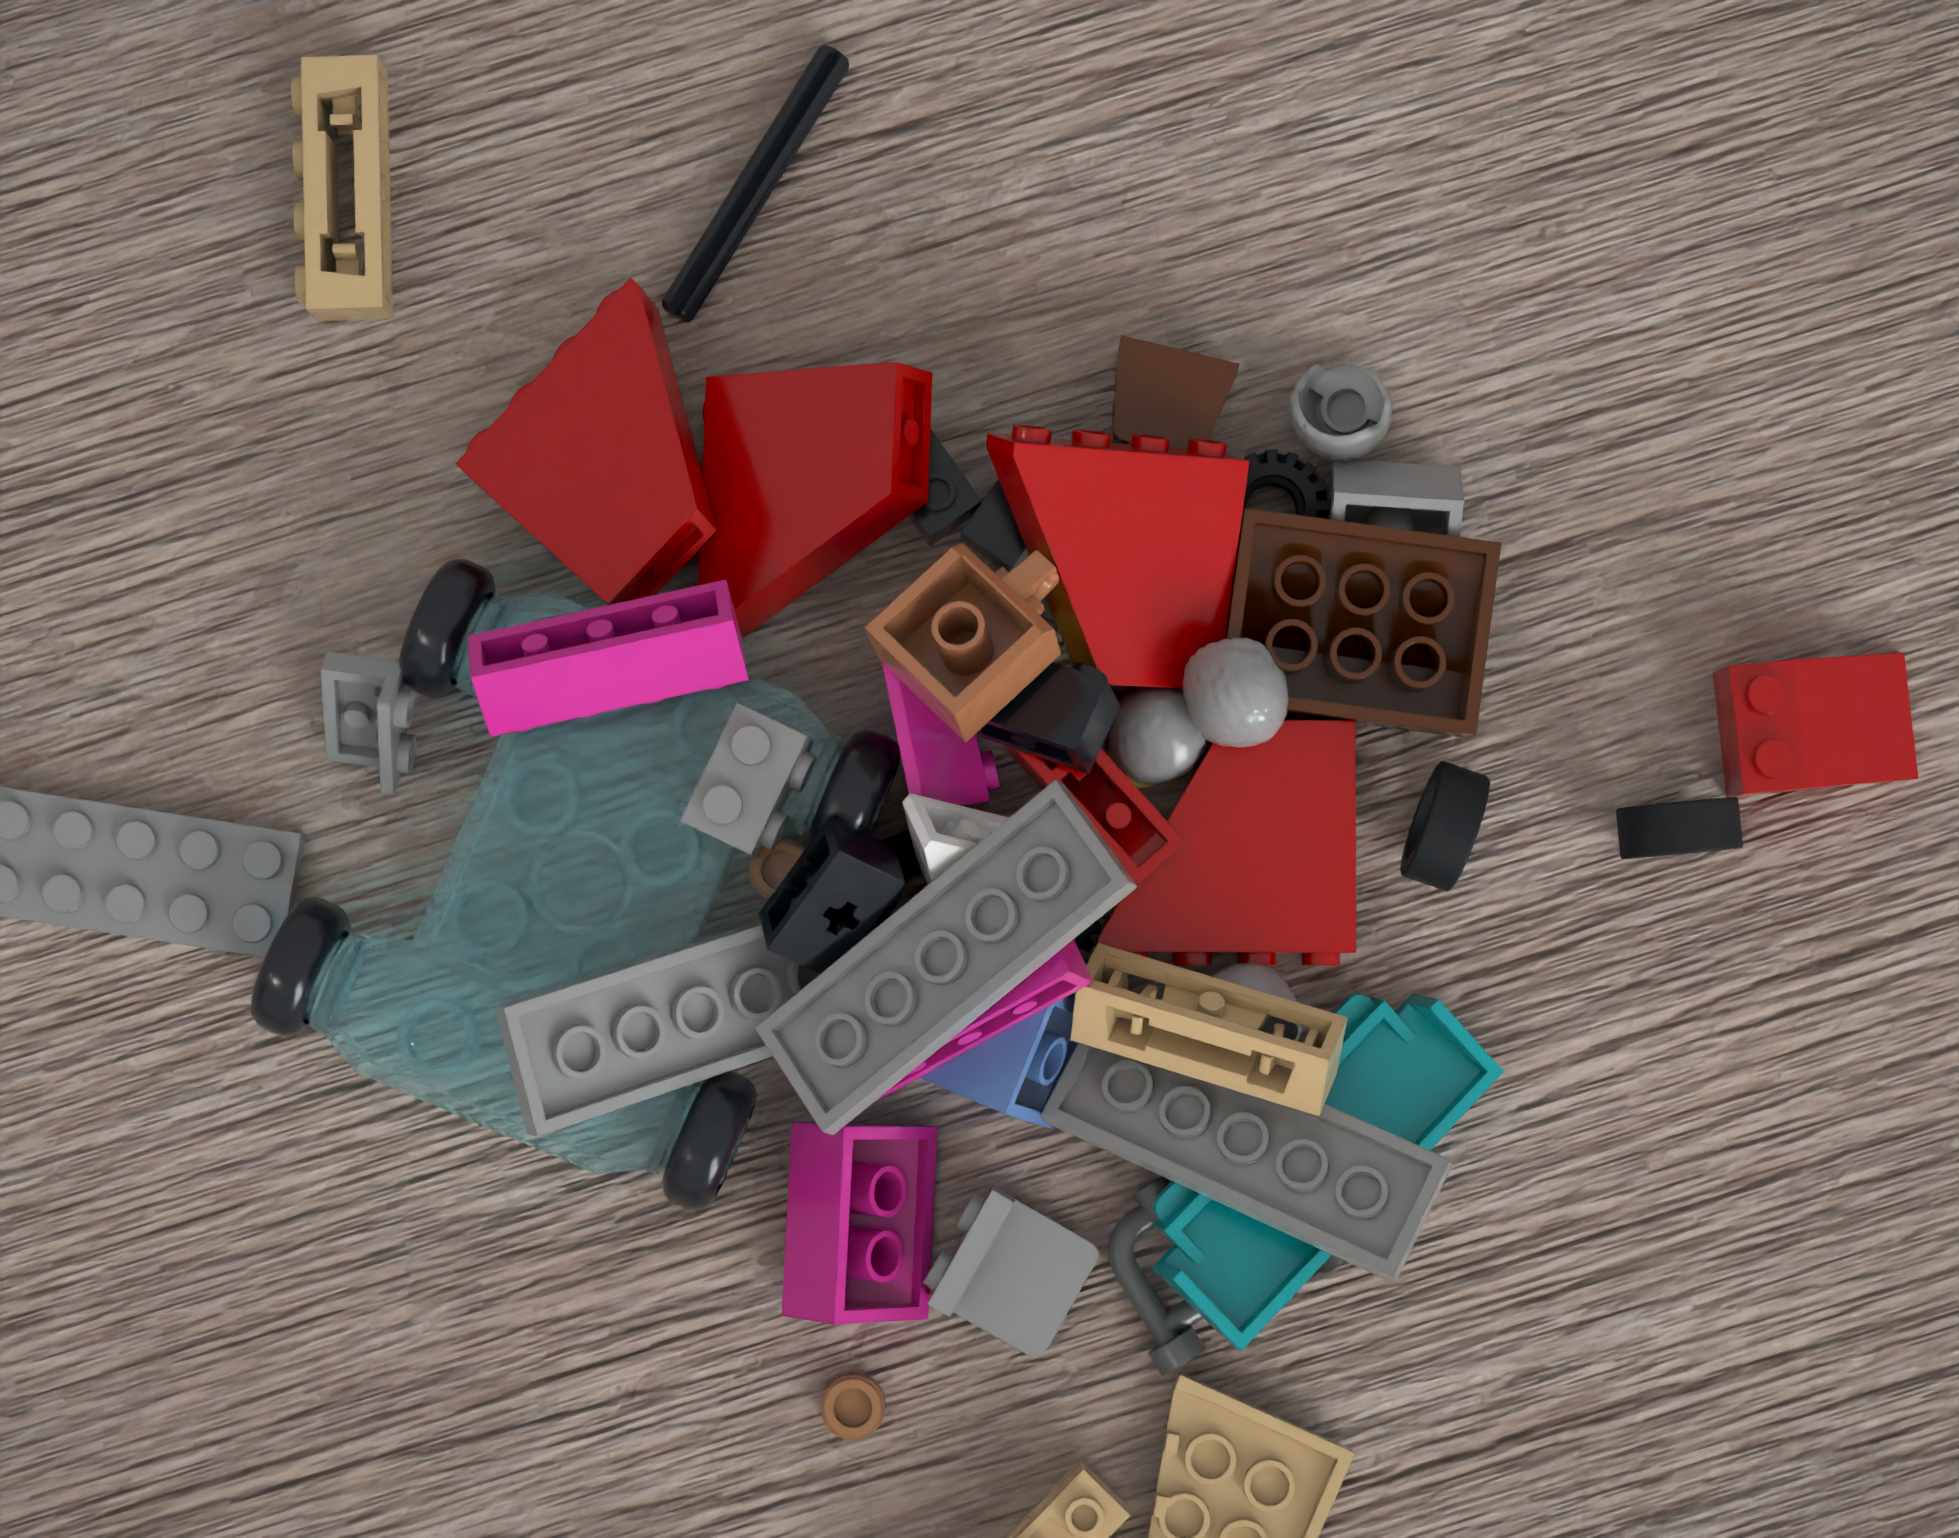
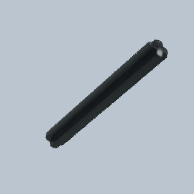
[662,45,849,323]

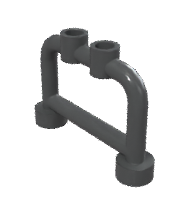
[1108,1176,1346,1376]

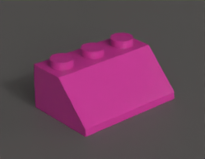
[882,662,1000,808]
[782,1121,938,1324]

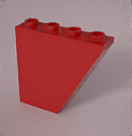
[455,277,717,605]
[698,362,933,637]
[986,424,1250,688]
[1095,720,1356,966]

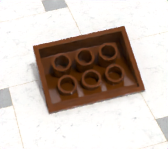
[1225,508,1501,738]

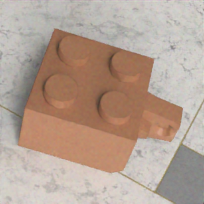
[864,544,1061,743]

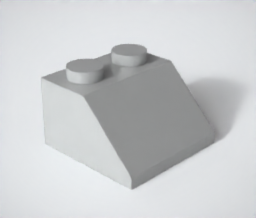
[1327,460,1464,537]

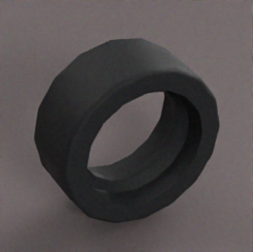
[1400,761,1490,891]
[1616,797,1743,859]

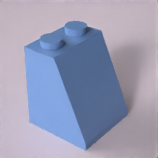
[920,997,1078,1129]

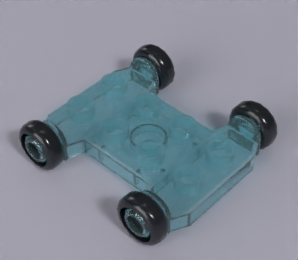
[251,559,901,1211]

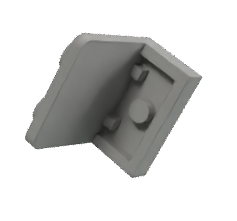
[923,1185,1099,1357]

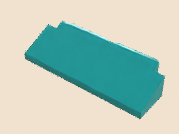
[1152,993,1504,1351]

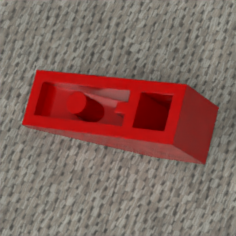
[1005,746,1186,886]

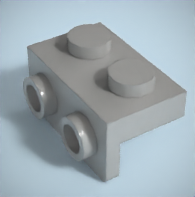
[321,651,416,795]
[680,703,817,858]

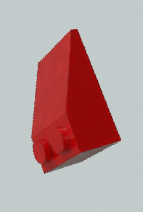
[1713,653,1918,797]

